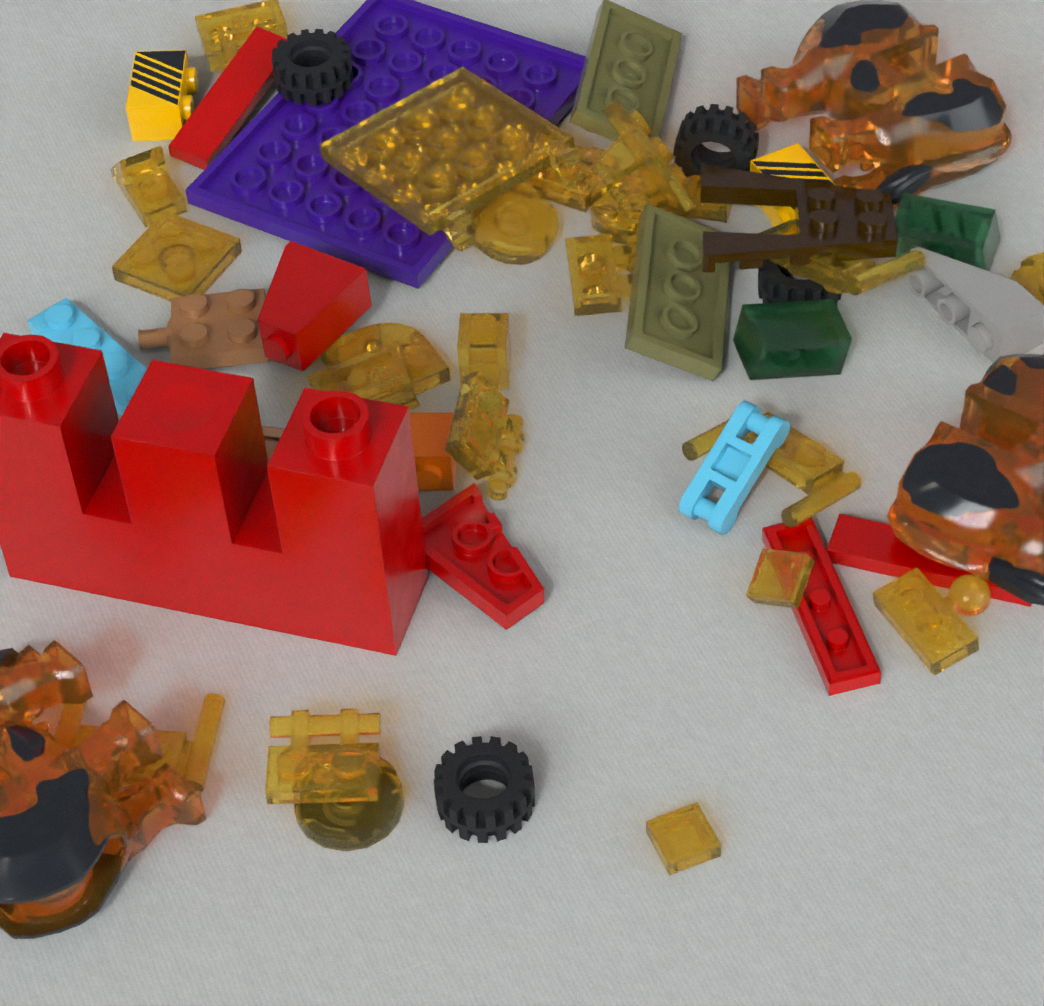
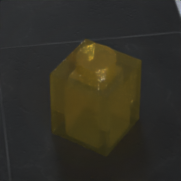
[457,313,512,389]

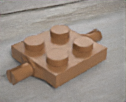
[138,288,269,369]

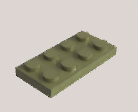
[569,0,682,158]
[625,203,730,381]

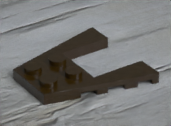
[700,164,898,273]

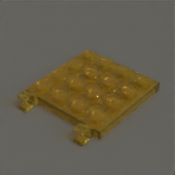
[319,66,586,251]

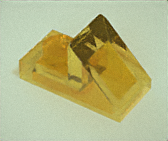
[111,146,187,227]

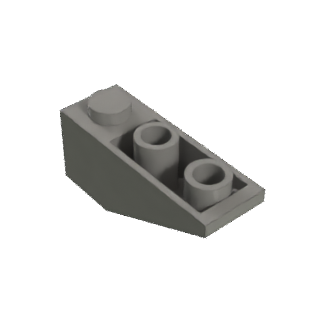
[907,246,1044,367]

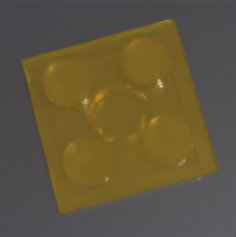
[112,211,242,302]

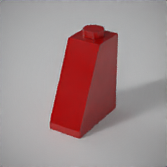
[257,241,372,372]

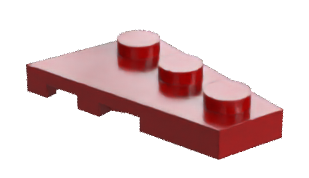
[422,483,544,630]

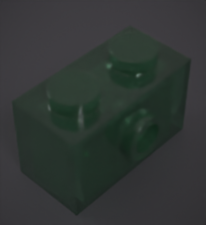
[895,193,1000,272]
[733,299,852,380]

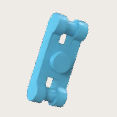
[679,400,790,535]

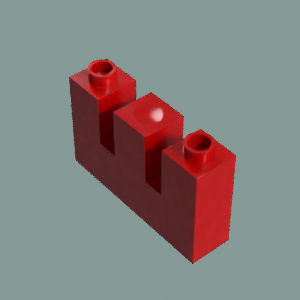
[0,333,429,656]

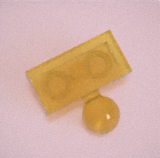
[873,567,991,676]

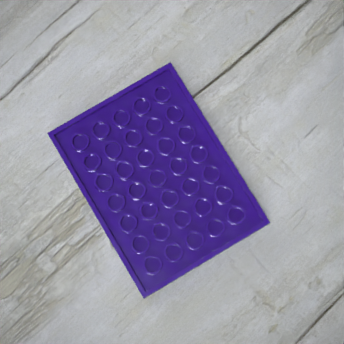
[185,0,586,289]

